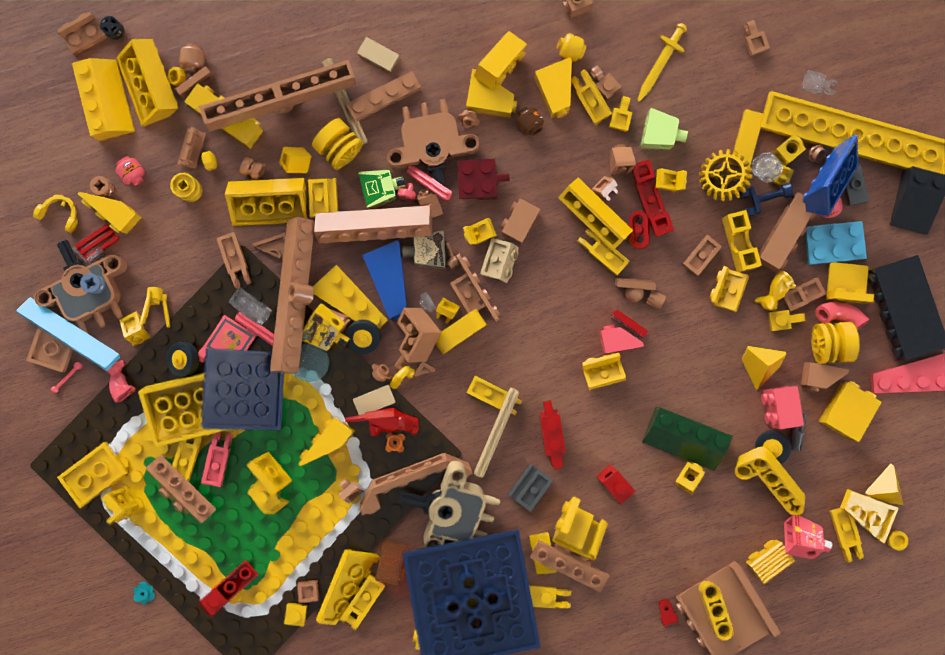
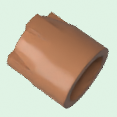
[646,290,666,310]

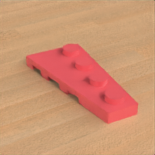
[870,353,945,393]

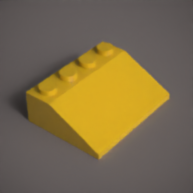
[138,373,229,447]

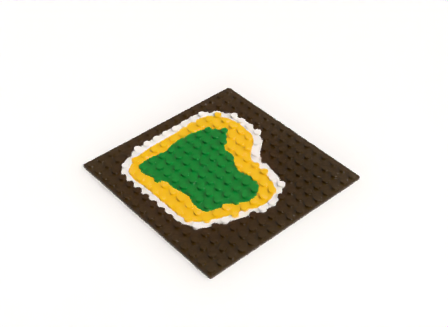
[30,246,461,655]

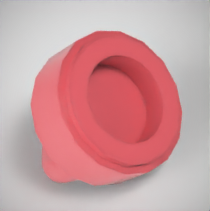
[397,183,417,202]

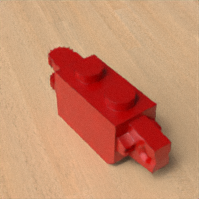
[539,400,566,470]

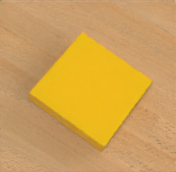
[247,452,292,496]

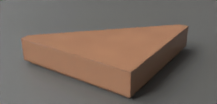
[252,232,286,261]

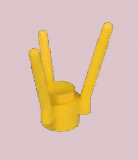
[139,287,171,328]

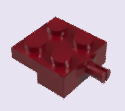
[457,158,510,200]

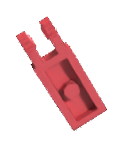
[202,432,233,487]

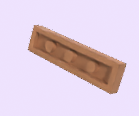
[345,71,421,123]

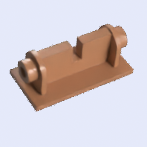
[177,127,206,169]

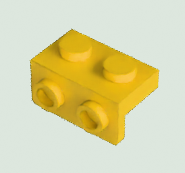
[710,266,749,312]
[582,353,626,390]

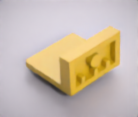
[826,262,874,304]

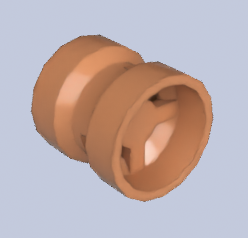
[239,156,266,180]

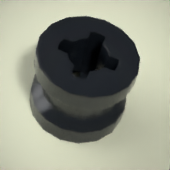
[100,16,124,40]

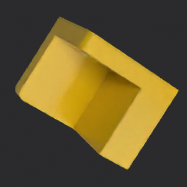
[279,147,312,173]

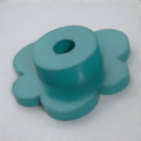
[133,581,155,605]

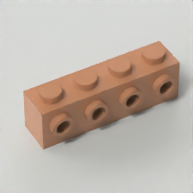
[759,192,816,272]

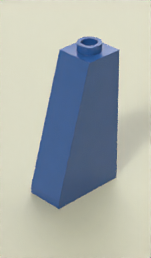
[362,240,408,321]

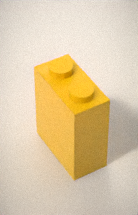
[818,381,882,442]

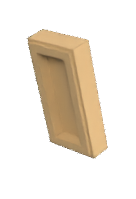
[357,37,399,73]
[353,385,396,415]

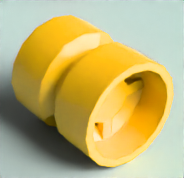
[170,173,203,202]

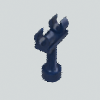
[739,183,794,217]

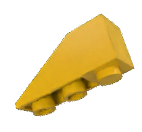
[78,192,142,234]
[298,417,355,466]

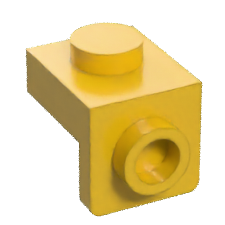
[655,168,687,192]
[463,218,497,245]

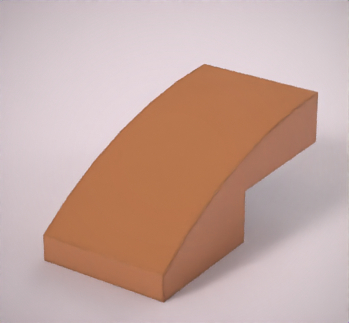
[784,277,826,311]

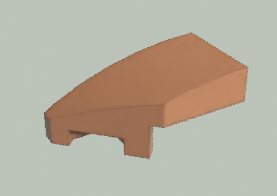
[394,354,436,377]

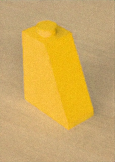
[534,57,572,118]
[466,69,517,118]

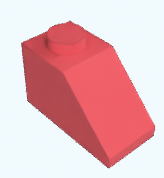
[599,324,644,354]

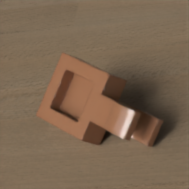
[743,20,770,57]
[589,65,622,101]

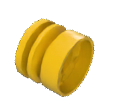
[312,118,364,170]
[811,322,859,364]

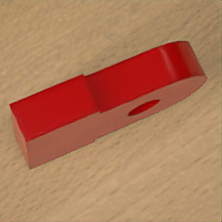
[659,599,678,626]

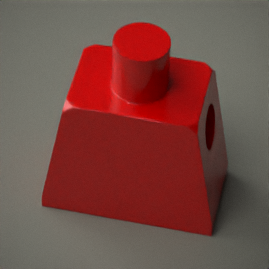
[596,464,636,505]

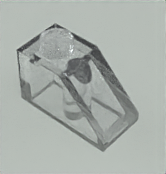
[228,287,272,326]

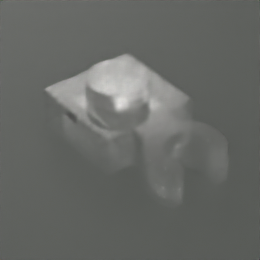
[801,70,838,95]

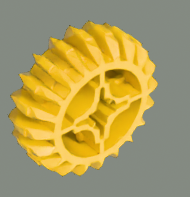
[699,149,752,201]

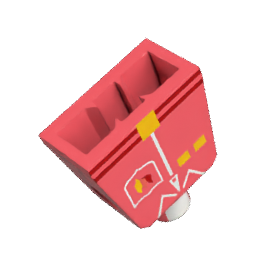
[784,515,832,559]

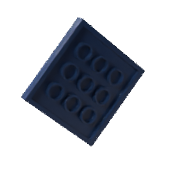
[201,348,284,430]

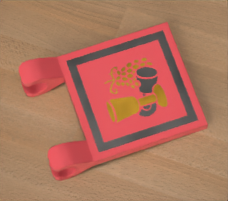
[198,315,257,363]

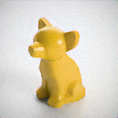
[755,270,796,312]

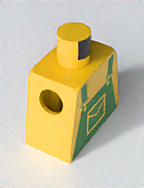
[248,480,289,515]

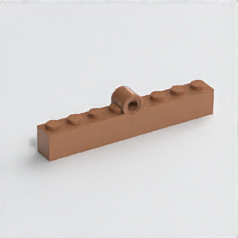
[199,60,356,132]
[270,217,315,374]

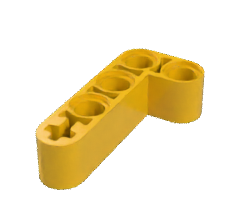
[735,447,806,516]

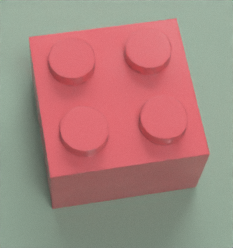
[761,386,804,429]

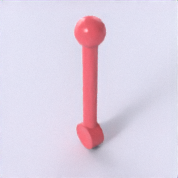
[51,362,83,394]

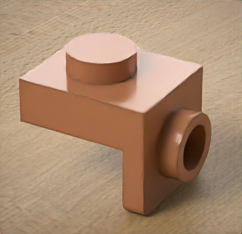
[416,188,443,218]

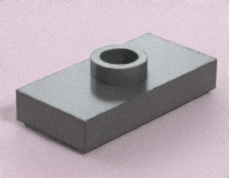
[845,164,869,206]

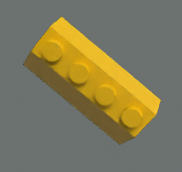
[116,39,178,126]
[72,58,135,141]
[225,178,308,226]

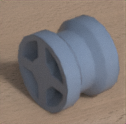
[80,273,106,294]

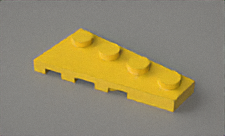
[313,265,389,329]
[316,550,380,625]

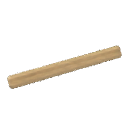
[322,58,368,145]
[474,388,519,478]

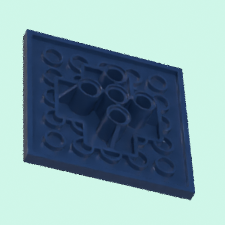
[402,529,541,655]

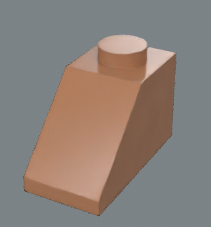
[609,144,636,175]
[801,362,849,392]

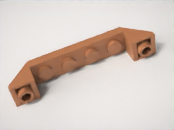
[360,453,473,515]

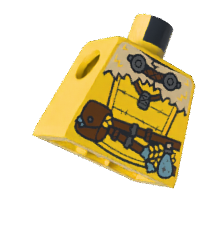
[302,303,350,350]

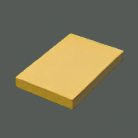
[57,442,129,508]

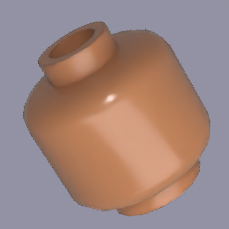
[179,44,205,74]

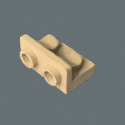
[480,238,518,283]

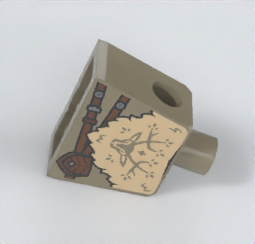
[402,231,446,269]

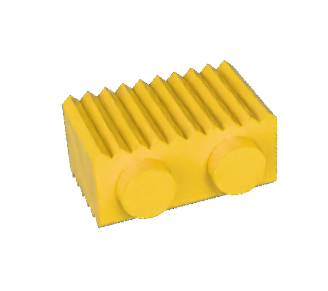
[746,540,795,584]

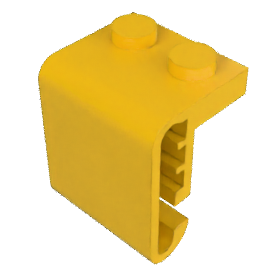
[552,496,608,560]

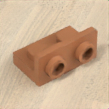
[57,12,108,56]

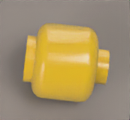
[557,33,586,62]

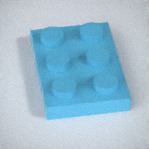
[804,221,867,265]

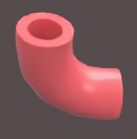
[815,301,870,330]

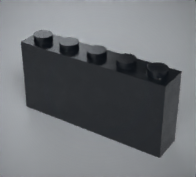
[868,255,945,361]

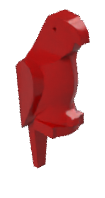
[345,408,419,436]

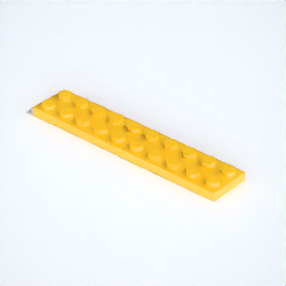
[760,91,945,175]

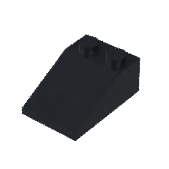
[889,166,945,235]

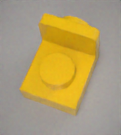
[119,312,150,346]

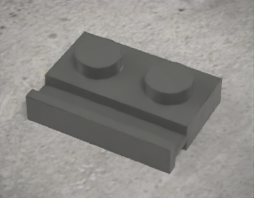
[508,463,553,512]

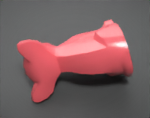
[107,360,136,403]

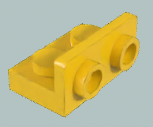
[101,488,138,524]

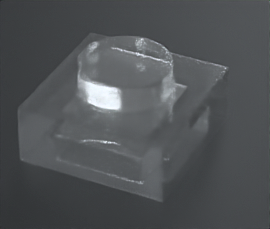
[419,291,436,313]

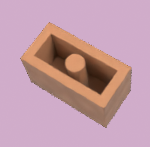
[500,198,540,245]

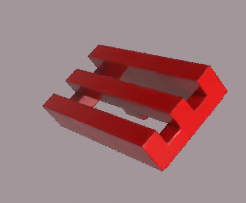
[74,224,120,262]

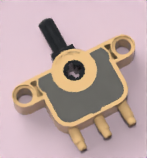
[399,461,500,548]

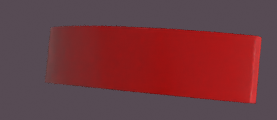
[632,159,674,237]

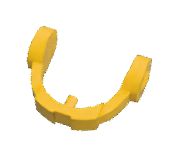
[33,195,78,233]

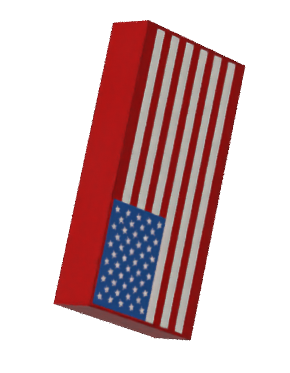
[610,309,648,338]

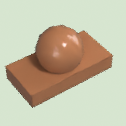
[615,277,656,303]

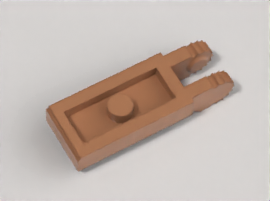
[216,232,252,288]

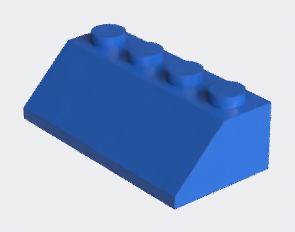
[803,135,859,216]

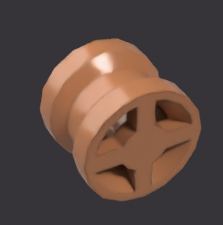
[90,176,114,198]

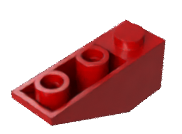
[197,560,259,618]

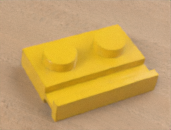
[308,178,338,219]

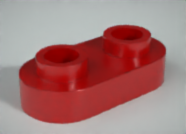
[629,211,651,249]

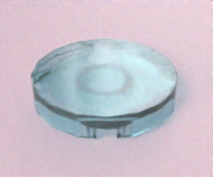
[294,344,330,382]

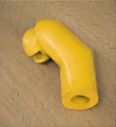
[390,366,415,389]

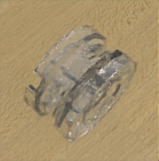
[752,152,783,183]

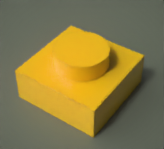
[284,603,308,627]

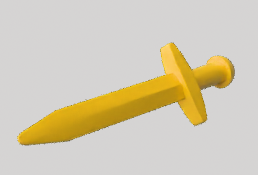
[637,23,687,102]

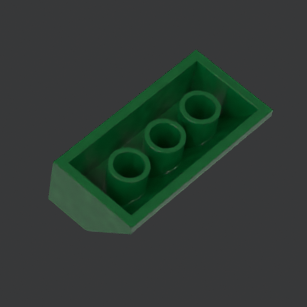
[642,407,733,471]

